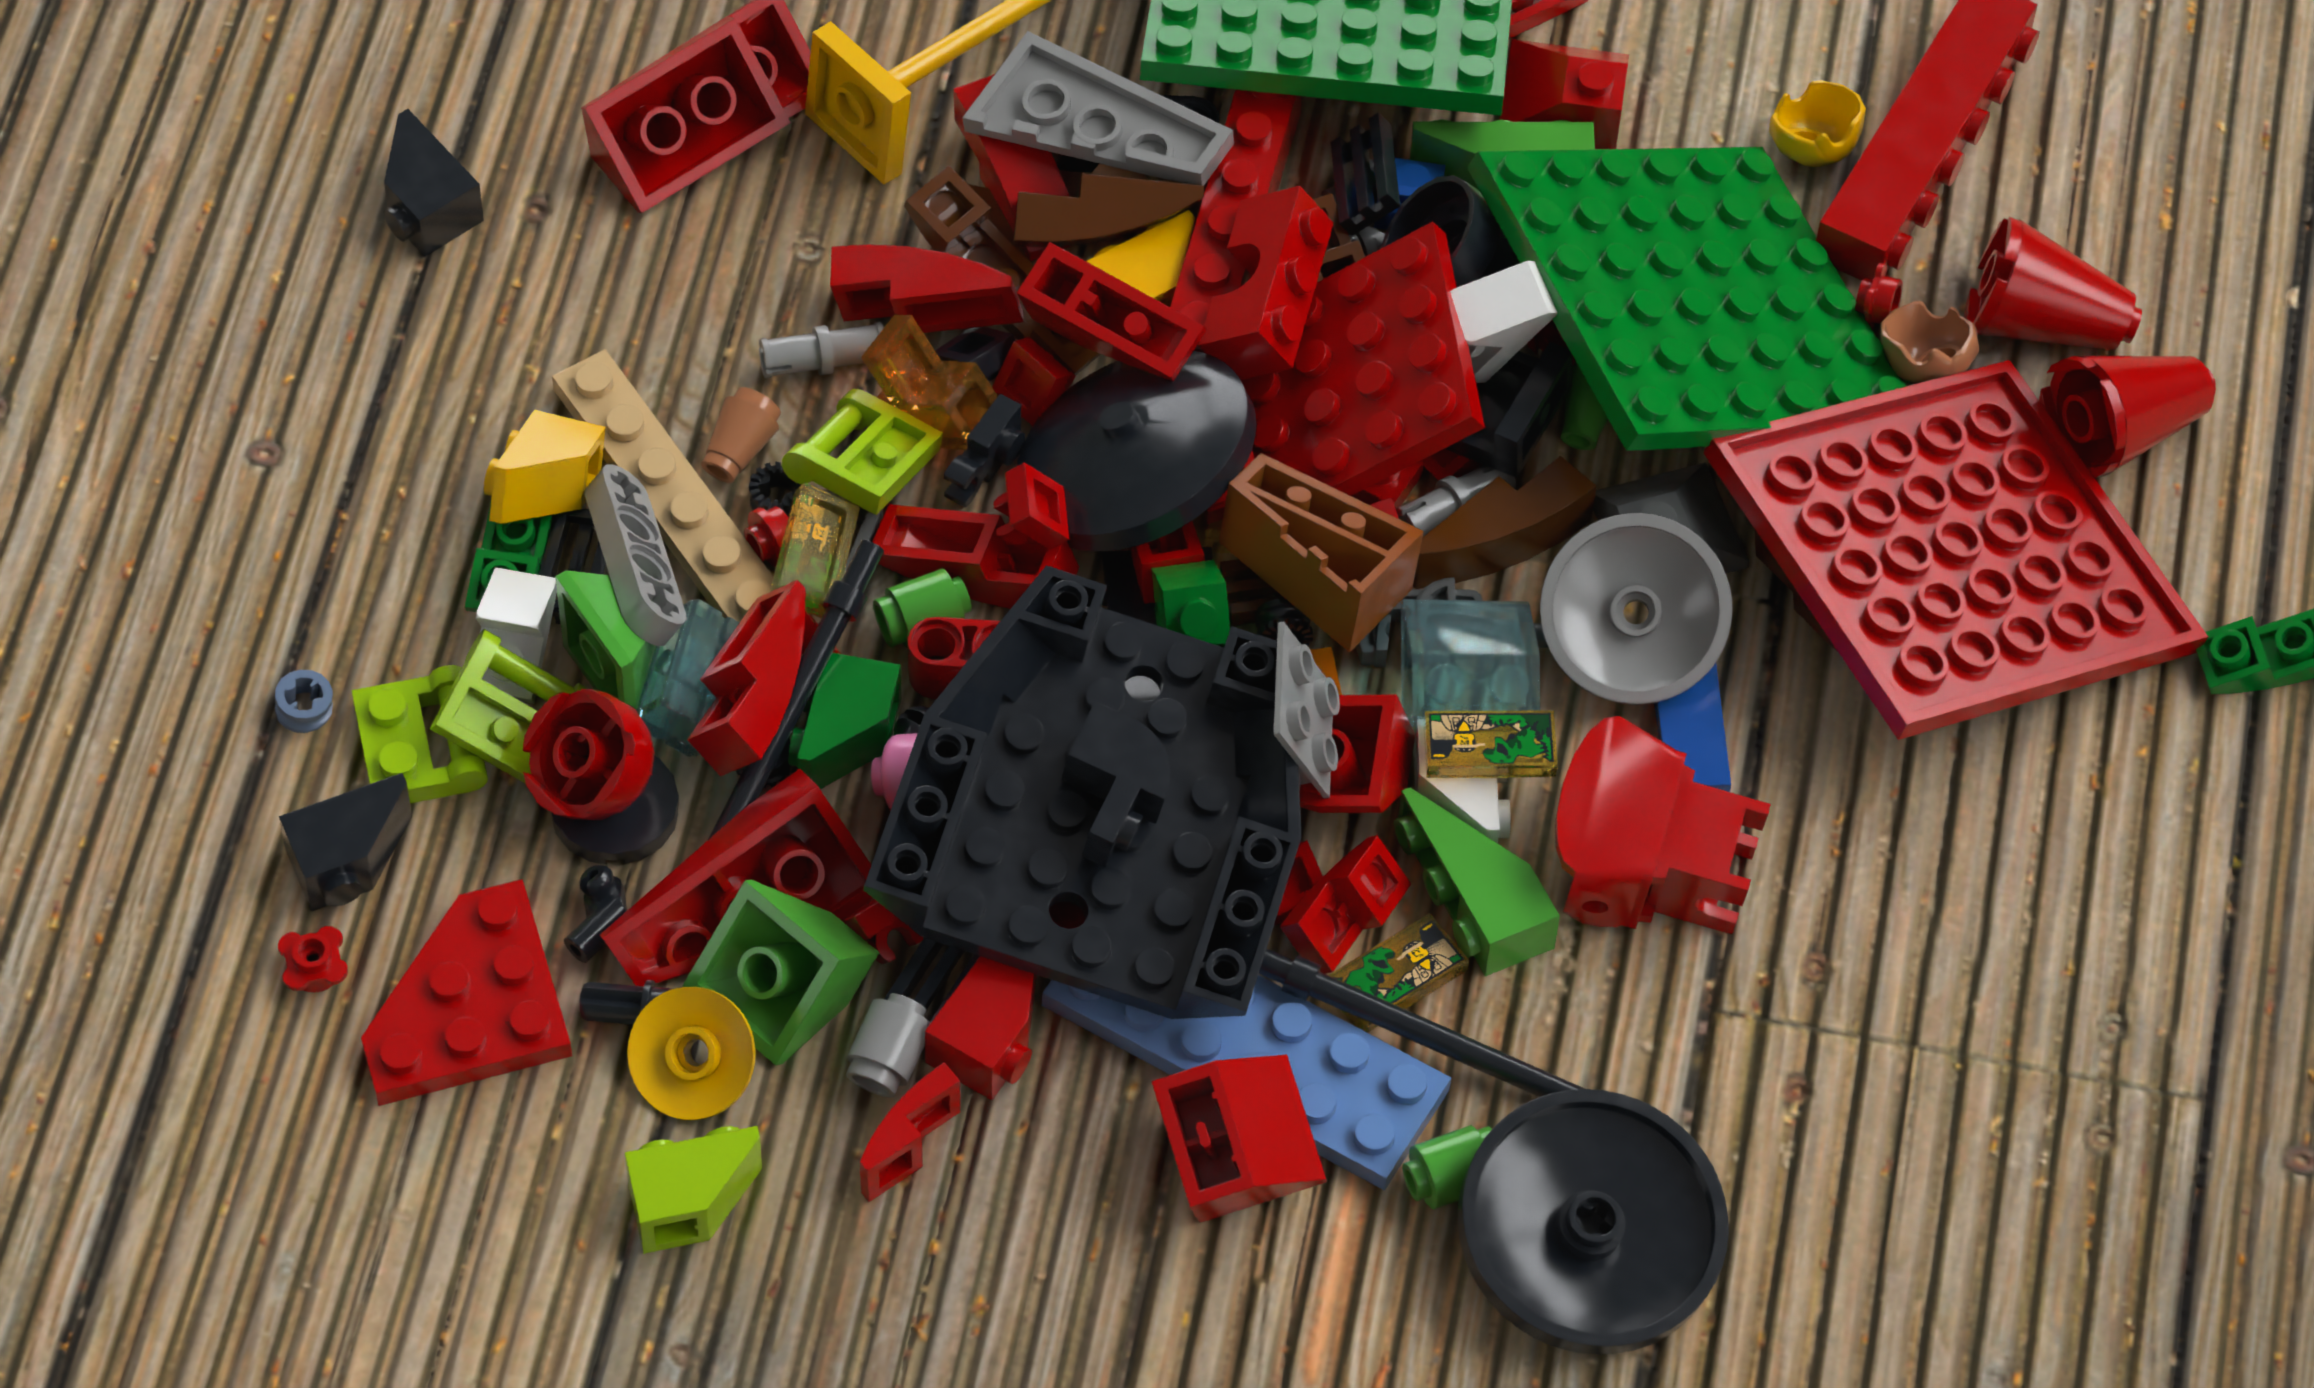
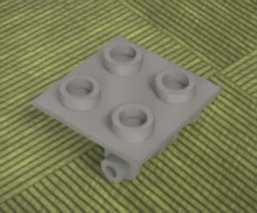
[1274,622,1340,798]

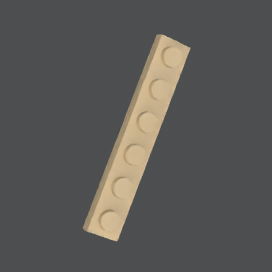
[552,349,776,634]

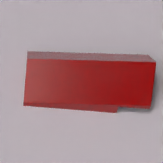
[581,0,811,213]

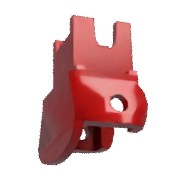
[1555,716,1771,935]

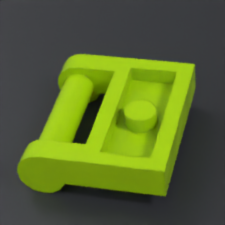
[782,389,944,515]
[430,629,588,784]
[351,665,488,803]

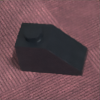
[384,109,484,257]
[279,773,412,912]

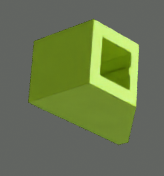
[625,1126,762,1254]

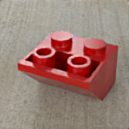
[1151,1054,1327,1223]

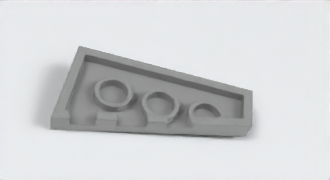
[962,31,1234,186]

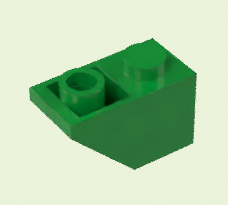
[1151,560,1230,647]
[788,653,902,789]

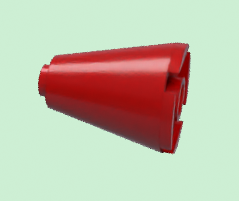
[1964,217,2142,351]
[2039,356,2216,478]

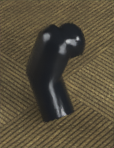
[564,865,627,963]

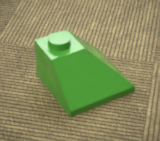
[555,570,661,719]
[682,880,880,1065]

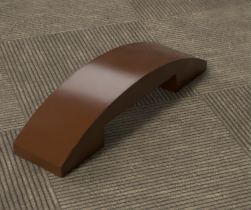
[904,165,1101,375]

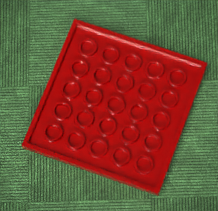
[1703,360,2209,740]

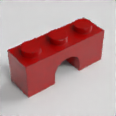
[1198,186,1334,380]

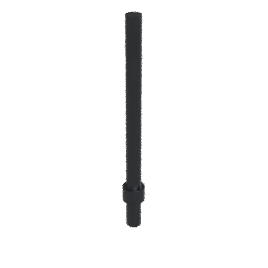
[708,540,884,839]
[1259,949,1585,1097]

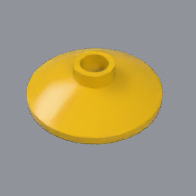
[627,987,756,1120]

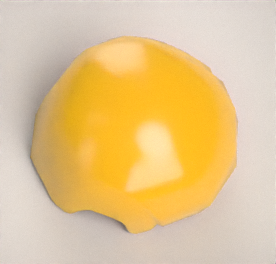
[1769,80,1866,167]

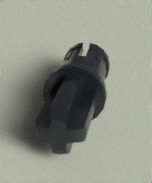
[579,980,672,1025]

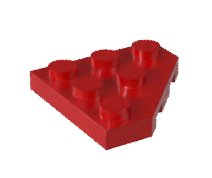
[361,879,572,1106]

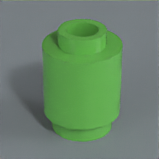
[873,568,972,648]
[1402,1125,1492,1210]

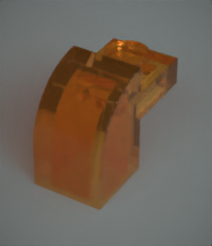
[861,315,998,450]

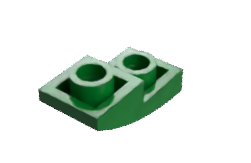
[464,502,555,612]
[2196,608,2314,694]

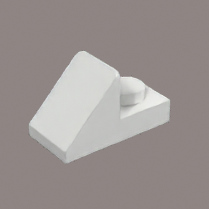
[1450,261,1558,383]
[475,567,557,704]

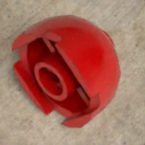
[523,689,655,820]

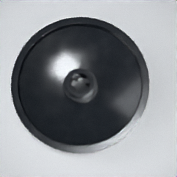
[1017,350,1257,551]
[1458,1089,1729,1355]

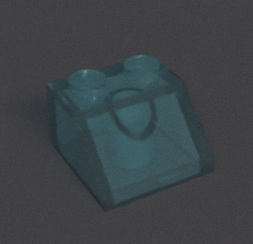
[1401,599,1540,729]

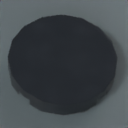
[551,755,679,864]

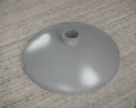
[1540,513,1732,705]

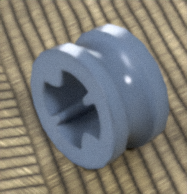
[275,669,333,733]

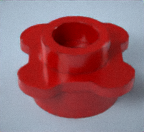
[1855,262,1903,330]
[278,926,348,993]

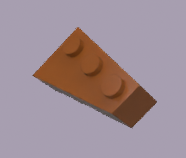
[1218,453,1424,653]

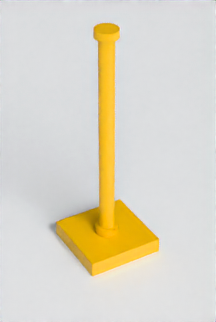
[805,0,1052,185]

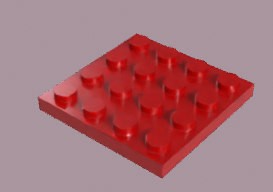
[1241,221,1485,496]

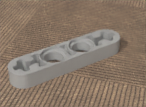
[585,464,687,646]

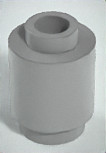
[846,993,930,1097]

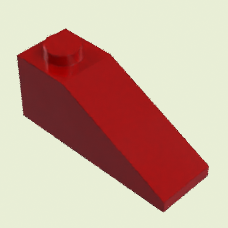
[1017,242,1206,382]
[925,956,1037,1100]

